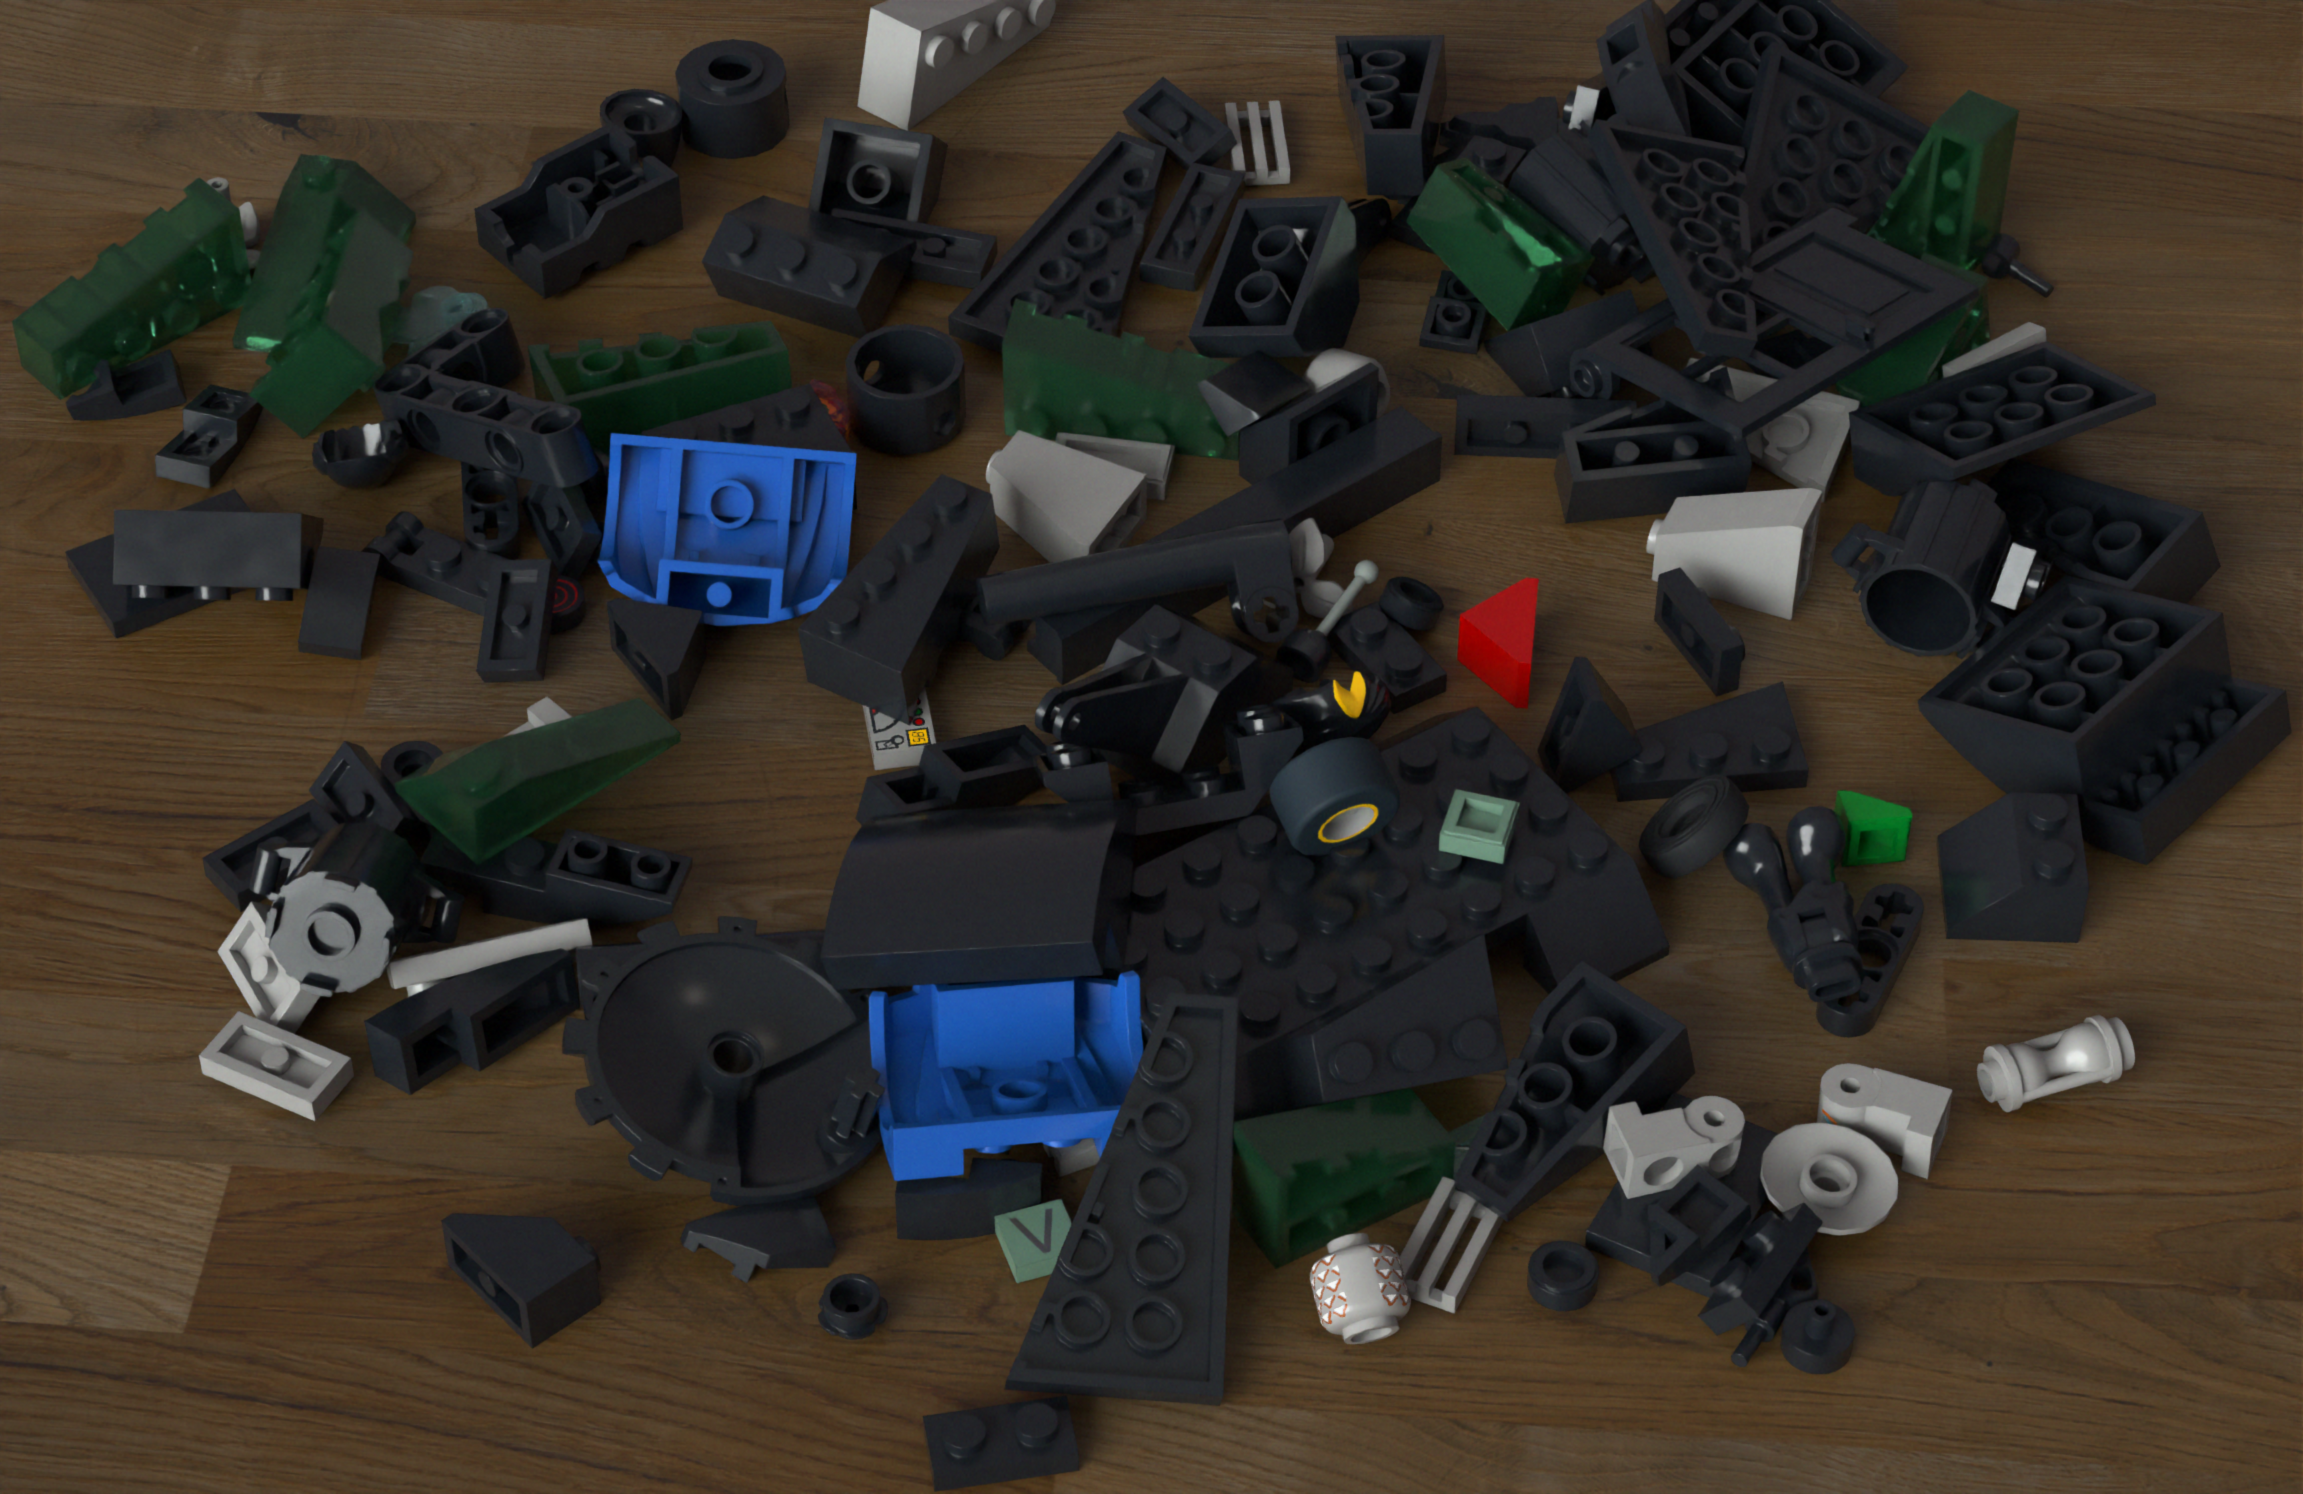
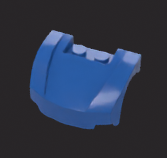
[597,433,857,627]
[869,970,1144,1181]

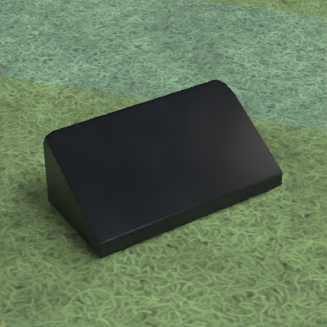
[1198,350,1311,436]

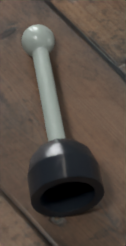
[1276,560,1379,683]

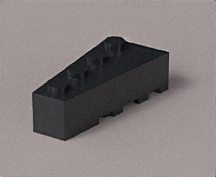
[1335,35,1447,200]

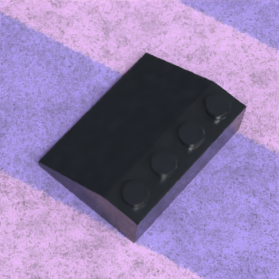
[1849,341,2156,496]

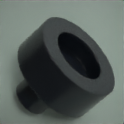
[1780,1299,1855,1374]

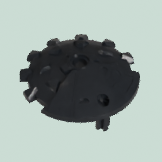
[562,916,885,1206]

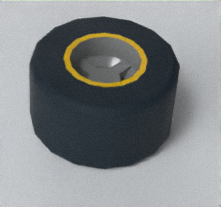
[1270,737,1400,856]

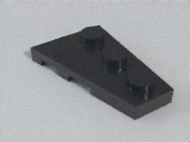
[1610,681,1809,802]

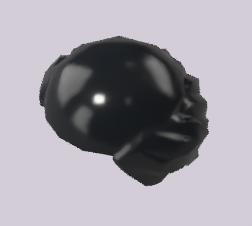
[312,419,410,490]

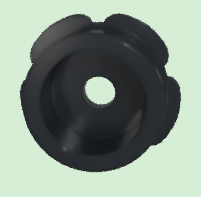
[818,1273,888,1340]

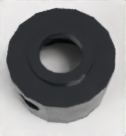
[675,39,790,159]
[845,324,966,455]

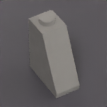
[986,430,1147,563]
[1646,488,1823,620]

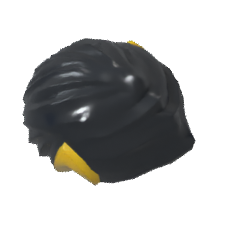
[1271,671,1391,750]

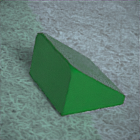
[1834,790,1913,867]

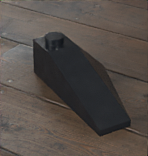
[1454,961,1696,1222]

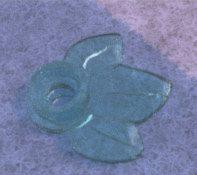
[377,286,490,357]

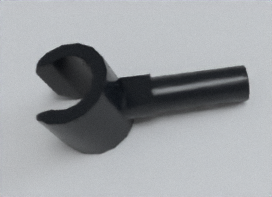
[1982,233,2054,298]

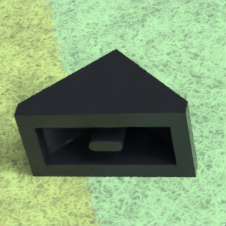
[607,598,707,721]
[1537,657,1644,794]

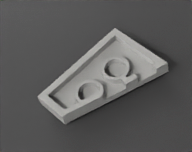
[1686,357,1861,502]

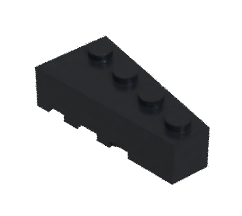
[798,474,1000,725]

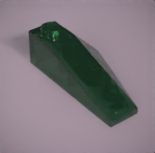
[232,154,416,356]
[395,698,681,865]

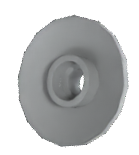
[1760,1122,1898,1236]

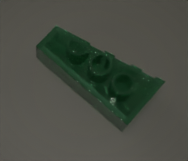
[1002,299,1244,461]

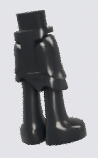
[1723,806,1863,1003]

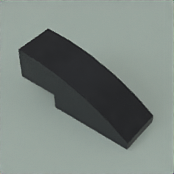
[855,725,1047,825]
[364,948,580,1095]

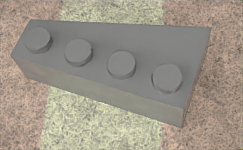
[857,0,1056,131]

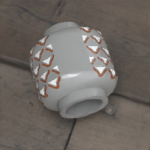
[1310,1233,1411,1345]

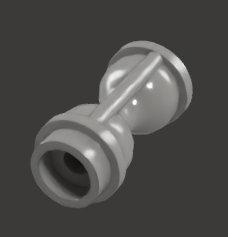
[1977,1015,2135,1112]

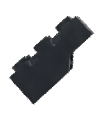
[474,123,683,299]

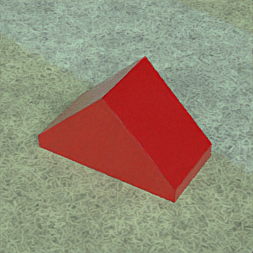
[1457,577,1539,709]

